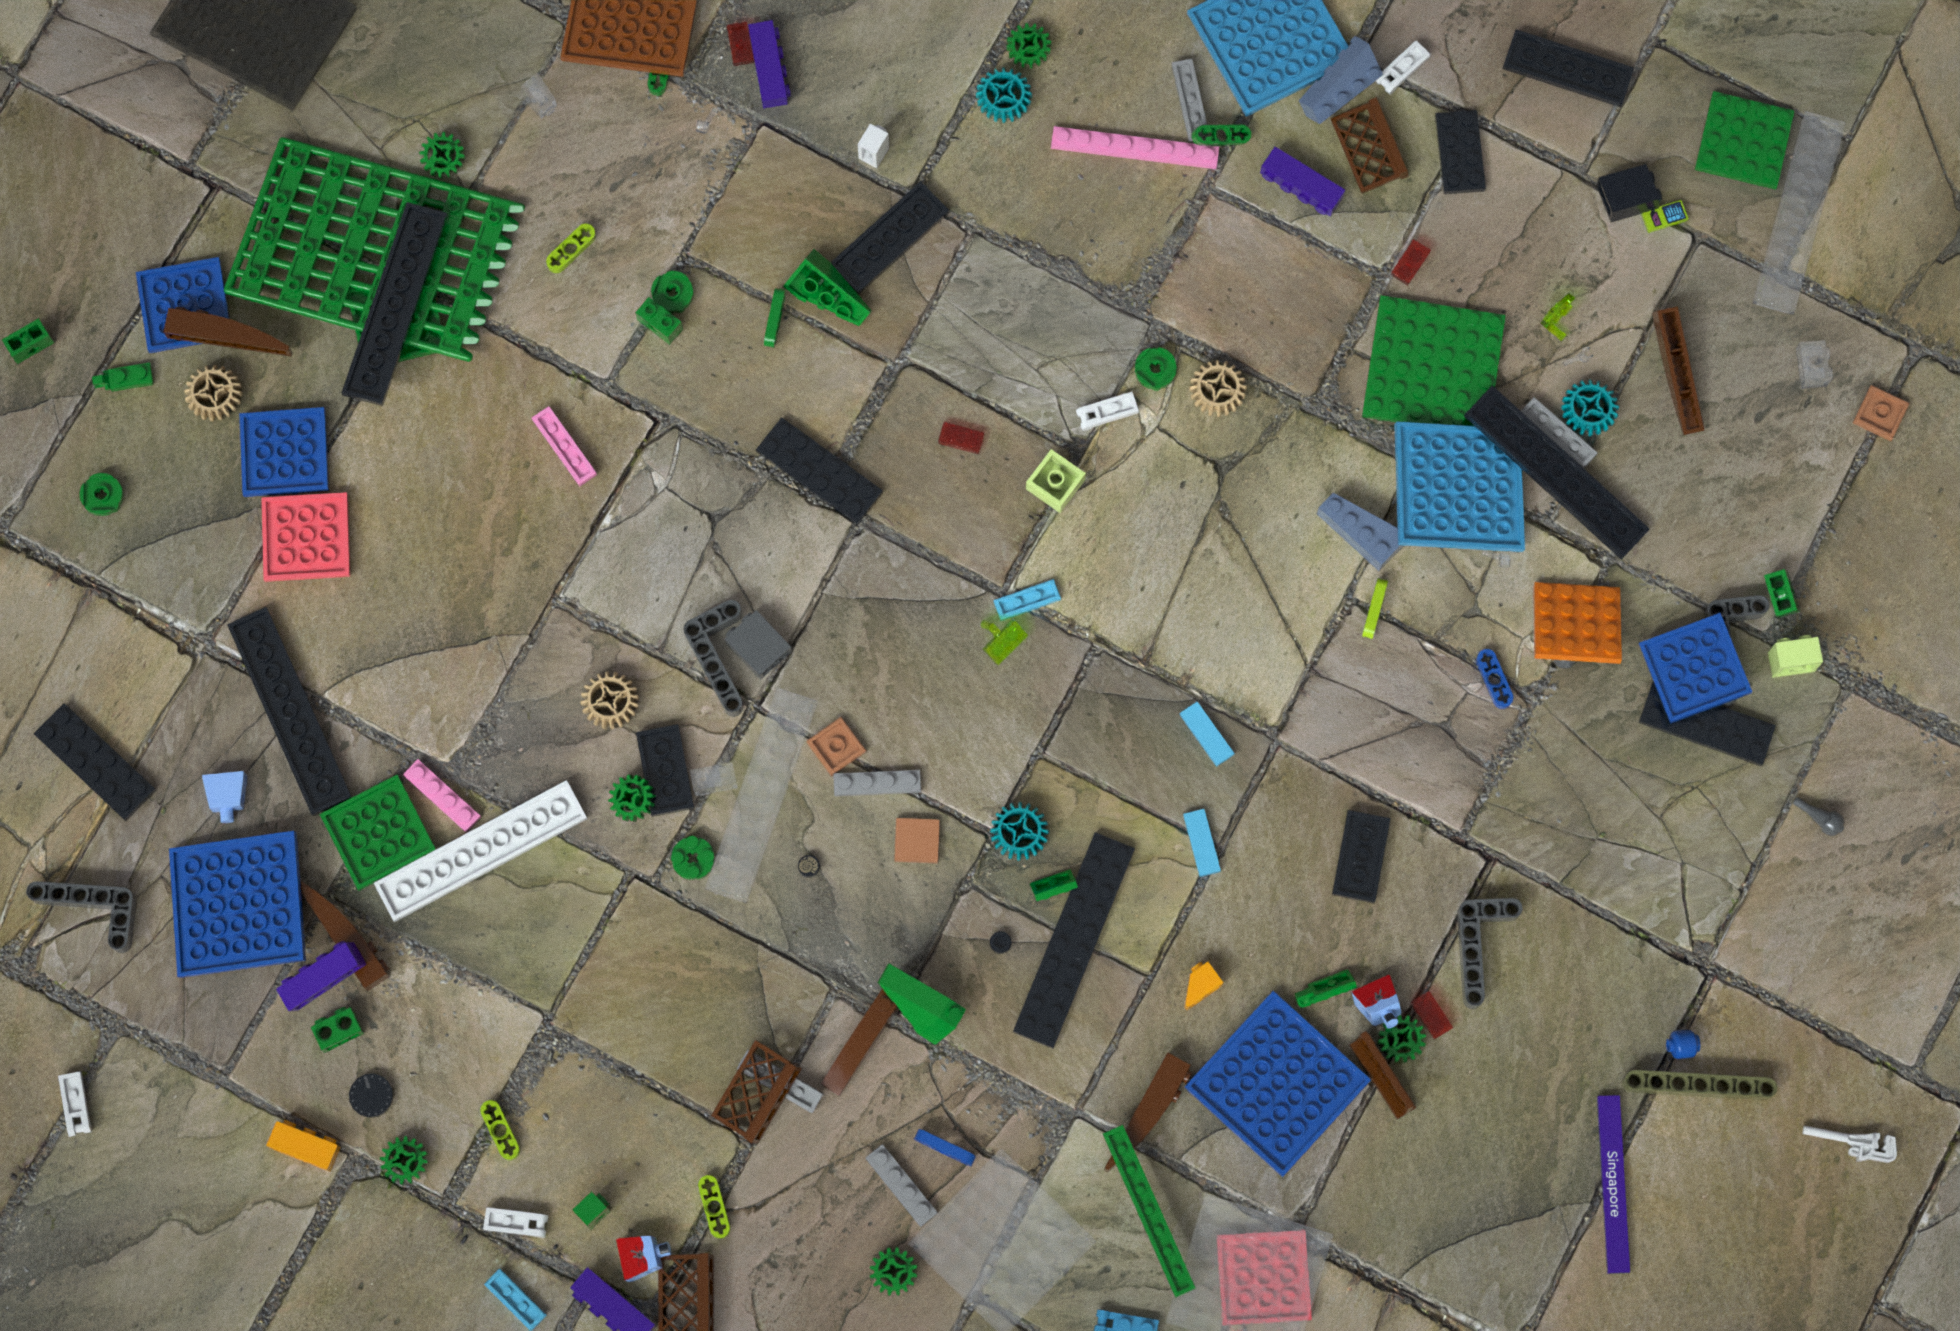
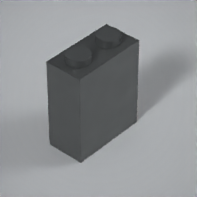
[725,610,792,680]

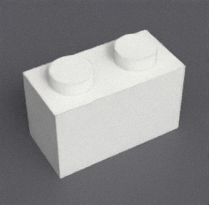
[858,124,889,168]

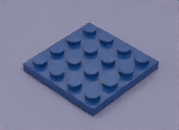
[136,257,230,354]
[239,407,329,497]
[1639,613,1752,723]

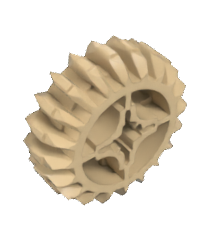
[1189,360,1247,417]
[184,364,243,422]
[581,671,639,729]

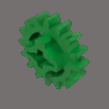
[1006,23,1051,69]
[419,132,465,179]
[608,774,656,822]
[1378,1015,1426,1063]
[380,1136,429,1185]
[869,1247,917,1296]

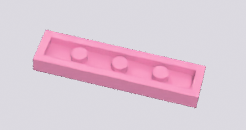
[532,406,597,487]
[403,759,481,833]

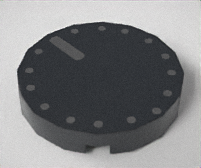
[349,1073,394,1118]

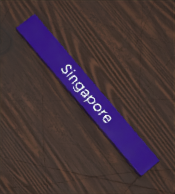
[1597,1095,1630,1274]

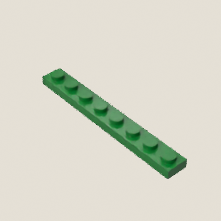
[1103,1125,1196,1298]

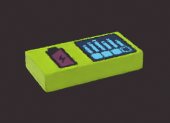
[1641,200,1689,233]

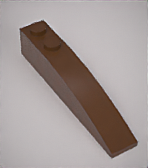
[1652,306,1705,435]
[163,307,293,357]
[300,881,390,991]
[821,989,898,1096]
[1104,1053,1192,1173]

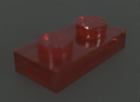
[727,22,754,66]
[1390,239,1431,286]
[938,422,985,455]
[1410,991,1453,1040]

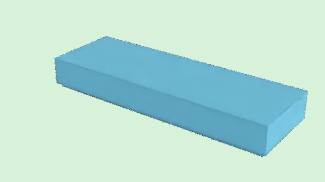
[993,579,1061,621]
[1179,702,1235,767]
[1183,809,1221,877]
[484,1268,547,1331]

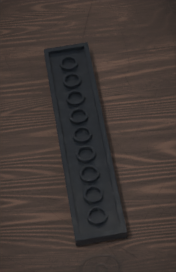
[341,202,448,406]
[1464,385,1650,560]
[227,607,352,816]
[1013,832,1135,1049]

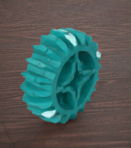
[976,67,1032,123]
[1561,379,1619,437]
[990,802,1049,861]

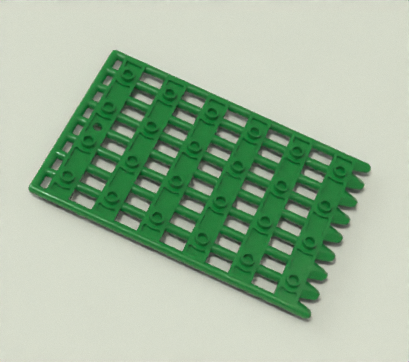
[224,137,525,362]

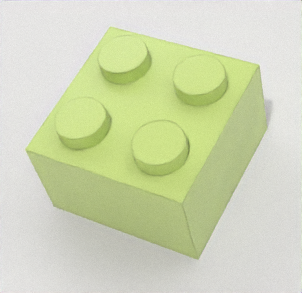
[1026,449,1086,513]
[1768,635,1823,678]

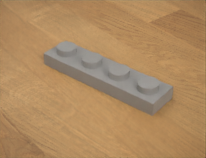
[1171,59,1210,142]
[1521,398,1598,468]
[834,770,921,796]
[737,1049,824,1113]
[865,1144,938,1228]

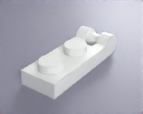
[1375,41,1431,95]
[1076,392,1139,431]
[58,1071,92,1137]
[483,1207,548,1238]

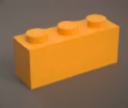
[266,1120,341,1172]

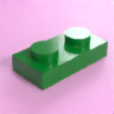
[1029,869,1078,901]

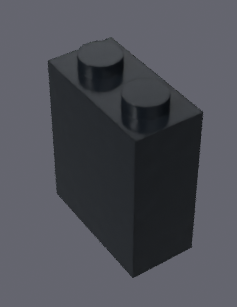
[1597,164,1662,222]

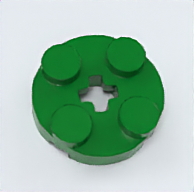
[651,271,694,313]
[1134,347,1177,391]
[79,473,124,516]
[671,836,715,880]

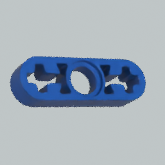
[1476,649,1513,709]
[914,1129,976,1167]

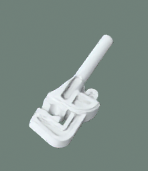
[1802,1125,1897,1163]

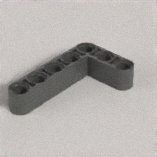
[1704,595,1769,707]
[683,600,743,717]
[26,881,137,953]
[1457,898,1523,1009]

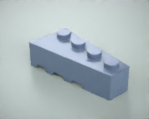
[1299,36,1383,124]
[1317,493,1404,571]

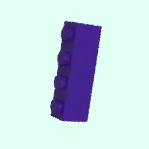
[748,20,791,109]
[1260,147,1345,217]
[276,941,367,1011]
[570,1267,656,1331]

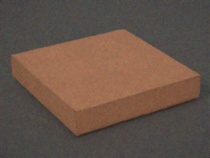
[1853,385,1910,441]
[806,717,866,777]
[894,818,940,864]

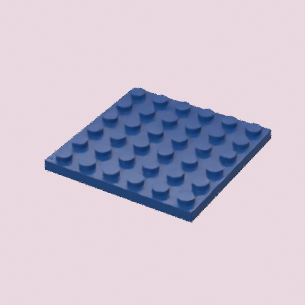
[169,831,306,978]
[1184,991,1371,1178]

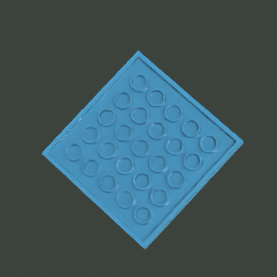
[1187,0,1349,117]
[1394,422,1525,552]

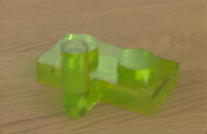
[1540,293,1575,342]
[980,619,1028,665]

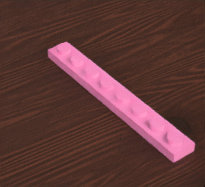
[1051,126,1219,169]

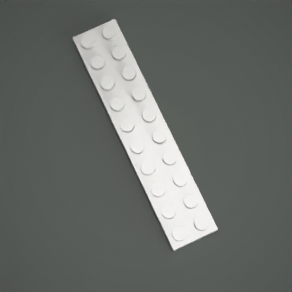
[374,780,587,922]

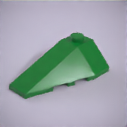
[783,249,872,326]
[877,963,966,1045]

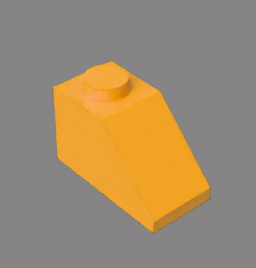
[1184,962,1224,1011]

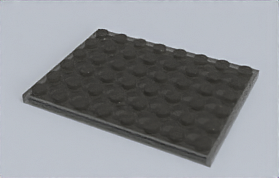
[150,0,357,111]

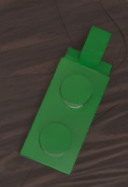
[92,362,154,392]
[1295,969,1357,1008]

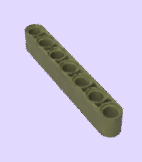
[1622,1070,1778,1100]

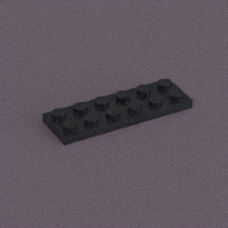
[1502,29,1634,107]
[831,181,949,295]
[756,417,883,525]
[1638,682,1776,766]
[33,703,157,821]

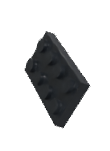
[1435,110,1486,195]
[636,724,694,817]
[1332,810,1391,904]

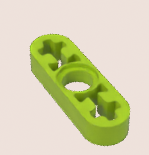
[546,223,596,273]
[1362,578,1388,639]
[480,1100,520,1161]
[698,1175,730,1239]

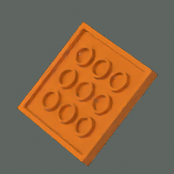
[1533,582,1622,664]

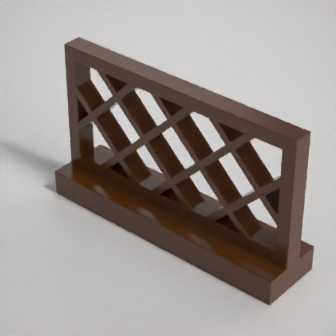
[1330,97,1409,194]
[1349,1031,1416,1120]
[711,1040,802,1144]
[658,1253,714,1331]

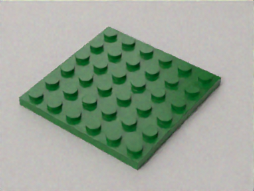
[1362,295,1506,426]

